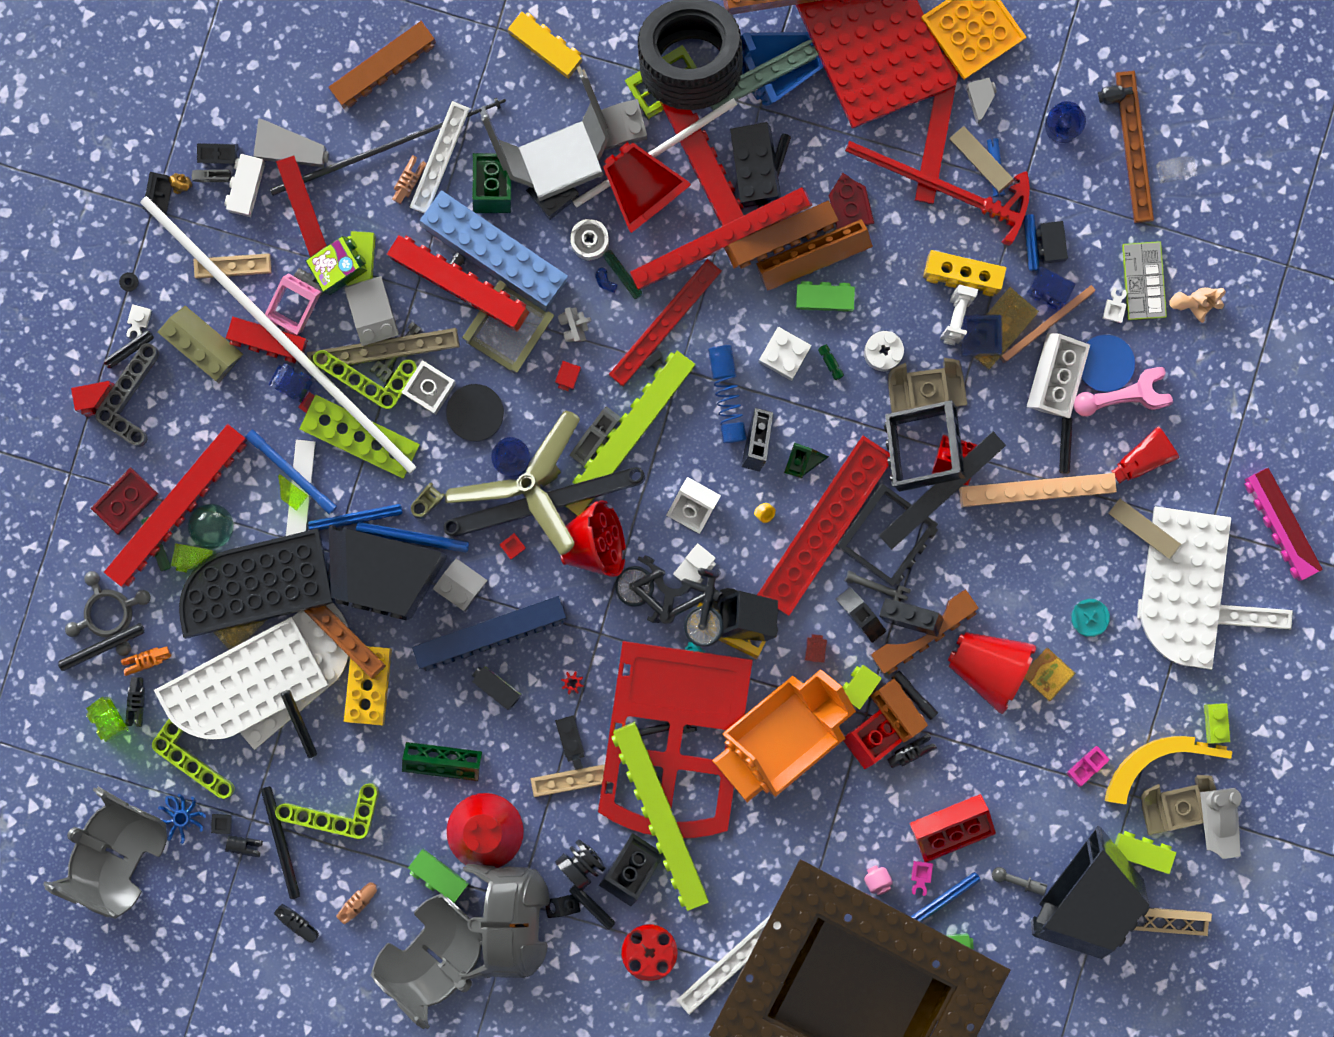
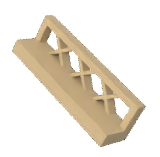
[1134,908,1212,936]

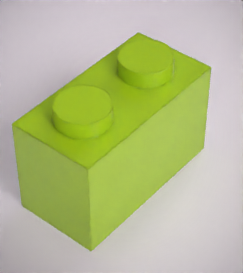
[842,665,882,710]
[1204,703,1230,743]

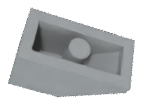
[966,77,997,124]

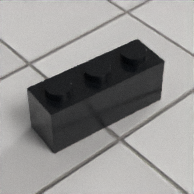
[879,598,944,637]

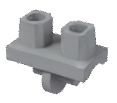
[558,307,592,342]

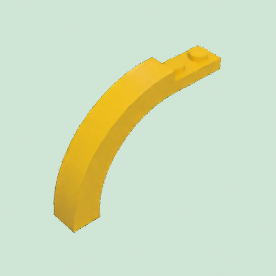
[1104,736,1232,804]

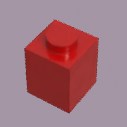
[555,361,581,392]

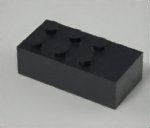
[730,122,781,208]

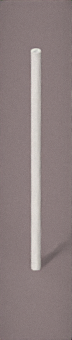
[573,98,737,207]

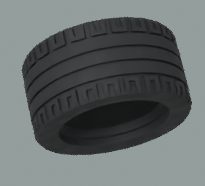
[637,0,743,110]

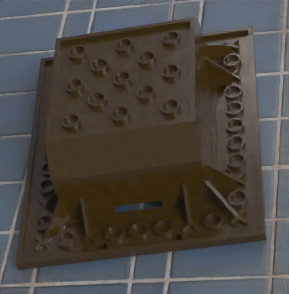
[709,859,1011,1037]

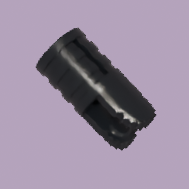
[225,835,263,858]

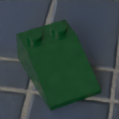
[472,153,511,213]

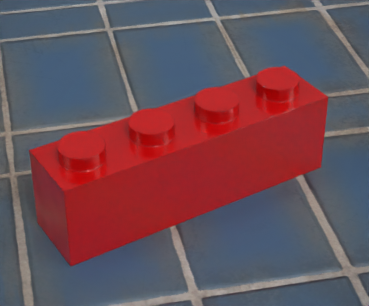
[226,316,308,364]

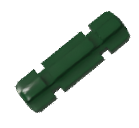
[818,344,844,380]

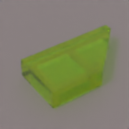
[278,474,308,511]

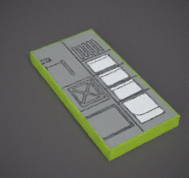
[1122,241,1167,320]

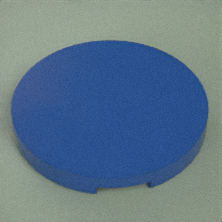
[1081,335,1135,392]

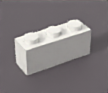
[225,154,265,217]

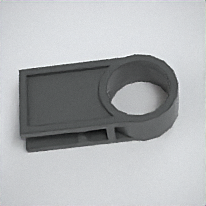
[192,170,231,182]

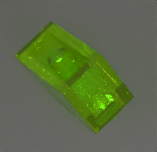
[171,543,216,573]

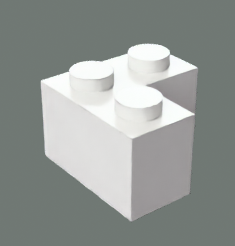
[673,543,716,583]

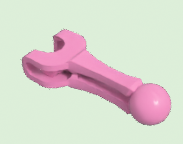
[1074,367,1173,416]

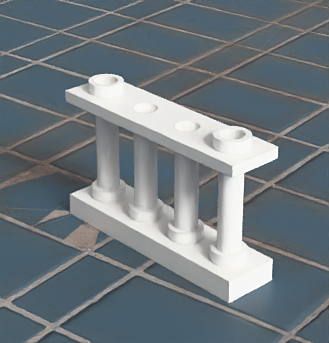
[940,285,978,345]

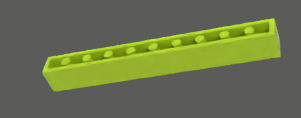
[565,350,695,516]
[611,722,709,911]

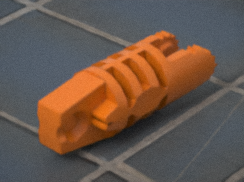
[121,647,171,676]

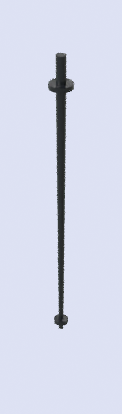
[270,97,506,196]

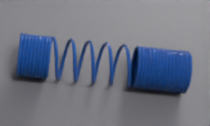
[708,345,747,443]

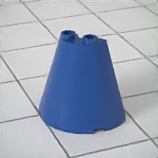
[741,32,824,106]

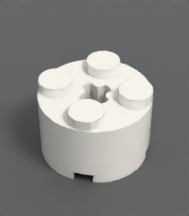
[570,219,609,261]
[864,331,904,372]

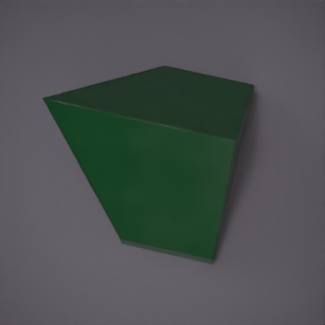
[784,443,829,479]

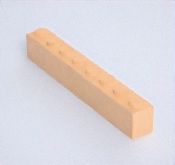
[959,473,1117,507]

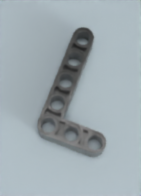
[96,343,159,447]

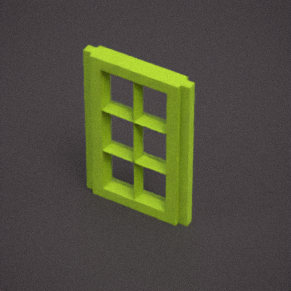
[624,45,697,119]

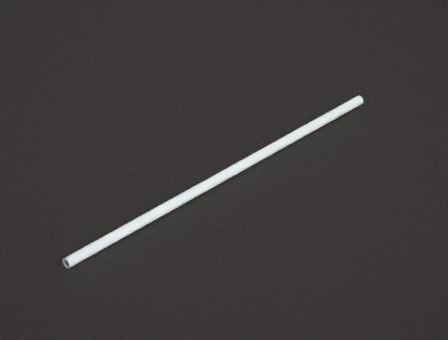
[140,196,416,473]

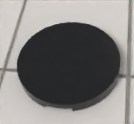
[446,384,504,442]

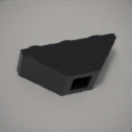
[836,587,887,643]

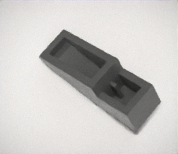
[569,406,621,466]

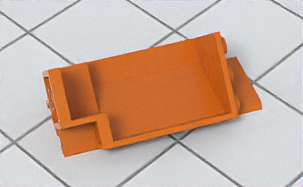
[712,670,856,803]

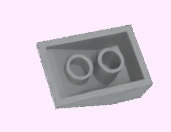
[583,99,647,150]
[344,276,399,346]

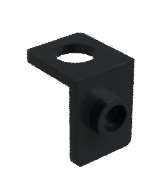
[545,894,581,918]

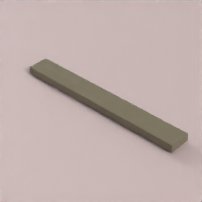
[307,328,460,370]

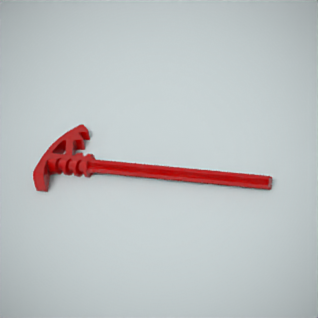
[845,141,1030,246]

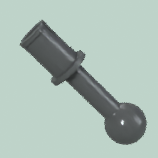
[992,867,1047,896]

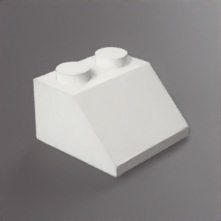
[666,477,721,534]

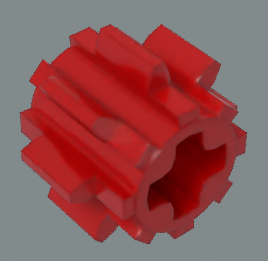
[561,671,584,695]

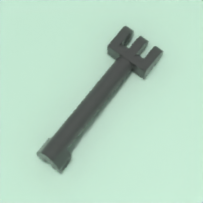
[370,321,422,383]
[844,570,911,601]

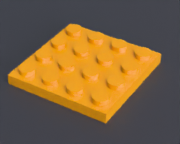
[921,0,1026,80]

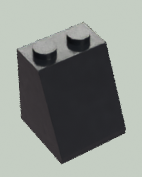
[717,591,779,641]

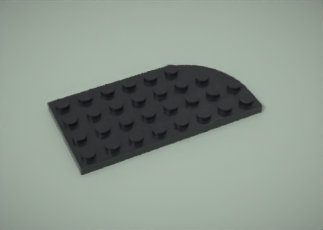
[179,528,334,639]

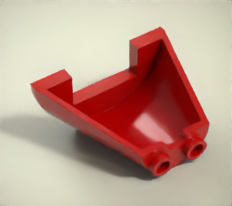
[603,142,691,233]
[947,632,1036,714]

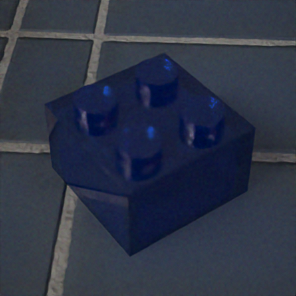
[1027,266,1076,310]
[961,315,1002,357]

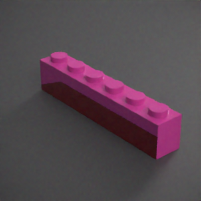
[1244,467,1323,581]

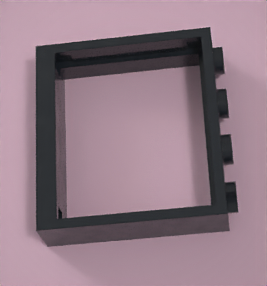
[884,400,966,492]
[836,484,938,587]

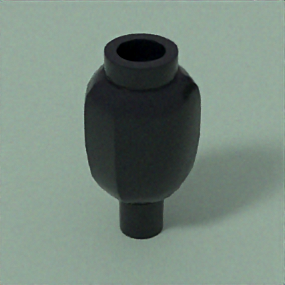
[1098,85,1133,105]

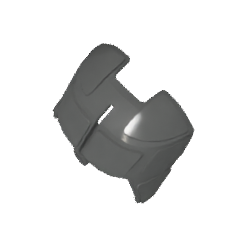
[43,786,167,919]
[458,864,550,980]
[371,894,482,1029]

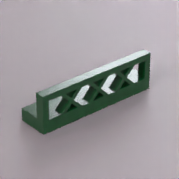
[402,742,482,781]

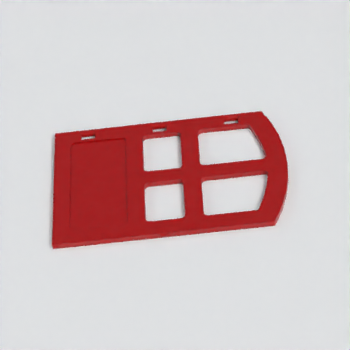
[598,641,753,838]

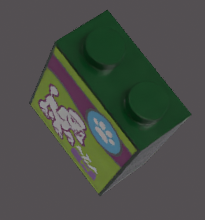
[305,236,367,295]

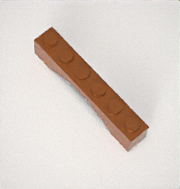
[870,589,979,675]

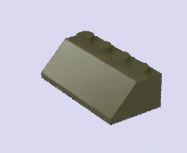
[157,306,244,383]

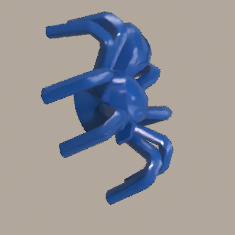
[158,794,206,844]

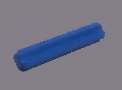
[1024,214,1040,271]

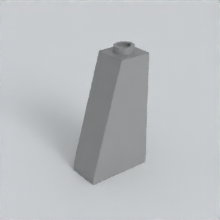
[254,119,329,168]

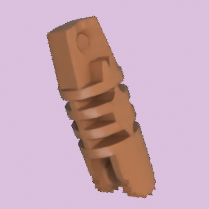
[392,155,427,204]
[336,882,377,925]

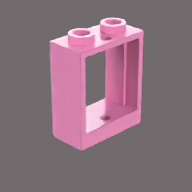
[265,274,322,335]

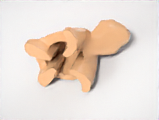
[1170,288,1226,323]

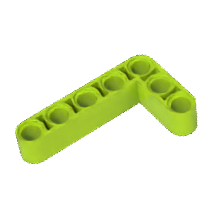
[313,350,417,409]
[152,719,235,799]
[275,783,379,839]

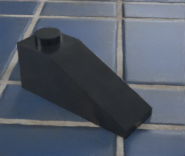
[742,408,773,472]

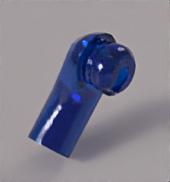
[595,267,618,293]

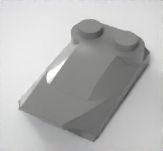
[1200,788,1242,859]

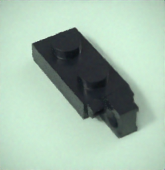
[555,715,585,770]

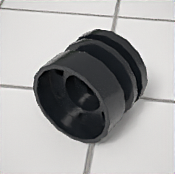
[555,839,606,891]

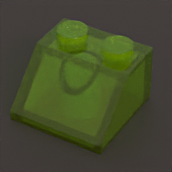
[86,697,129,742]

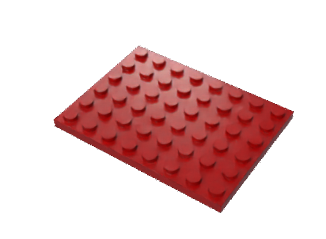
[796,0,956,129]

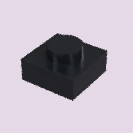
[644,350,663,370]
[211,814,232,834]

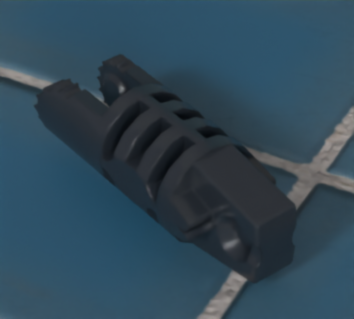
[125,677,145,727]
[887,734,937,768]
[274,904,319,943]

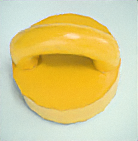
[754,503,776,523]

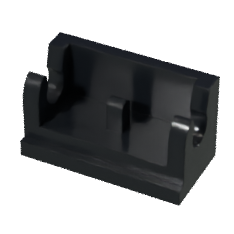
[197,143,238,164]
[143,172,172,215]

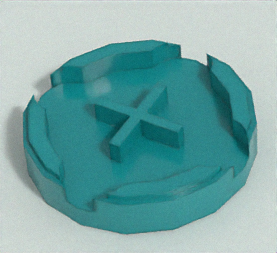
[1071,599,1110,637]

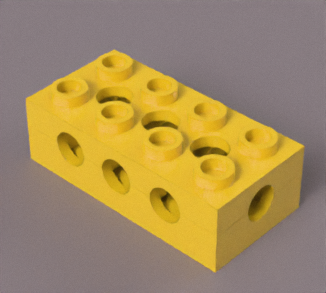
[923,250,1006,297]
[344,646,392,725]

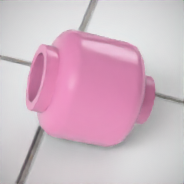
[864,865,893,896]

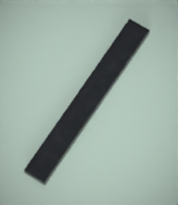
[879,431,1006,550]

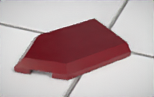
[828,173,874,230]

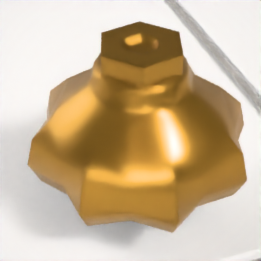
[169,173,193,194]

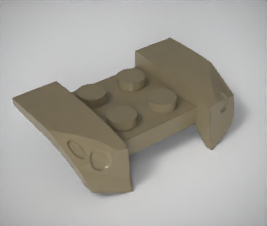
[888,358,967,413]
[1141,775,1216,835]

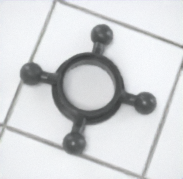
[65,571,151,656]

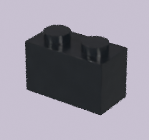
[1036,221,1068,264]

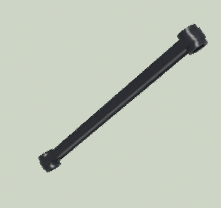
[444,467,645,537]

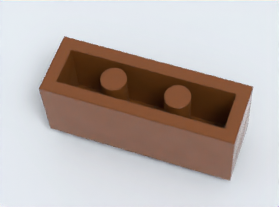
[870,679,928,742]

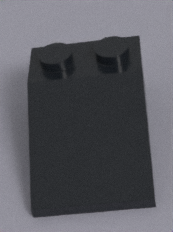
[599,833,664,906]

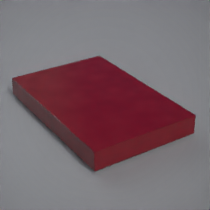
[90,467,159,535]

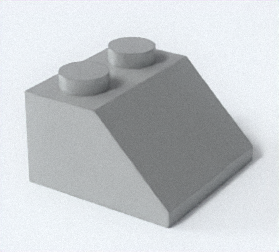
[433,558,488,612]

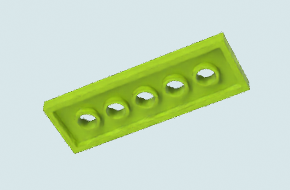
[299,395,420,479]

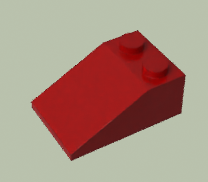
[843,709,902,770]

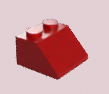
[71,381,115,417]

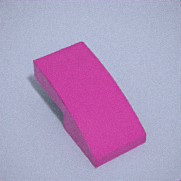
[1067,746,1110,787]

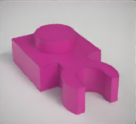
[911,861,933,896]

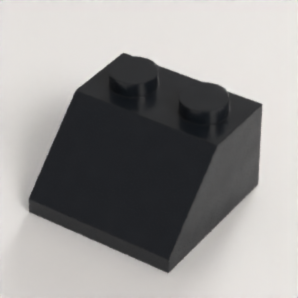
[526,187,579,220]

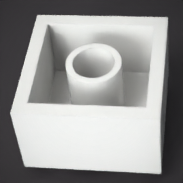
[759,327,812,381]
[402,360,456,415]

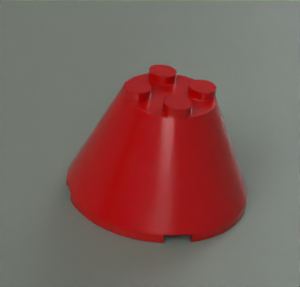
[561,500,626,577]
[447,793,524,868]

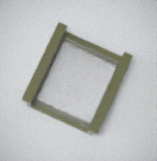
[462,280,555,374]

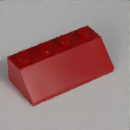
[909,794,996,862]

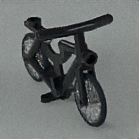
[615,555,724,647]

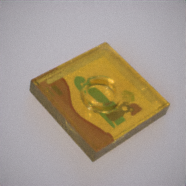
[1024,647,1076,702]

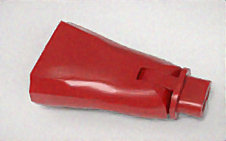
[1111,426,1179,484]

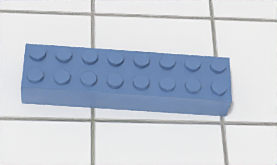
[419,190,568,312]

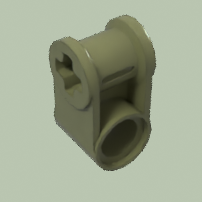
[411,482,445,519]

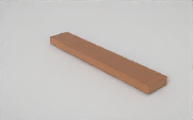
[1000,285,1095,363]

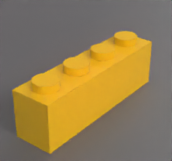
[508,11,582,79]

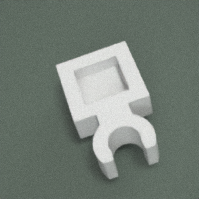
[1102,287,1127,323]
[127,304,152,338]

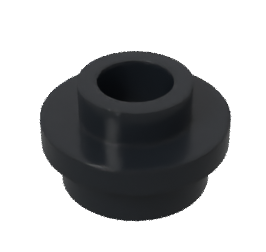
[119,272,139,292]

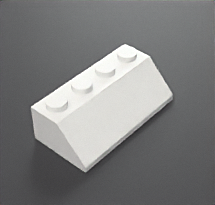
[1027,333,1090,418]

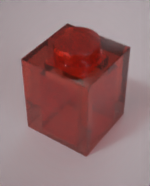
[804,634,827,663]

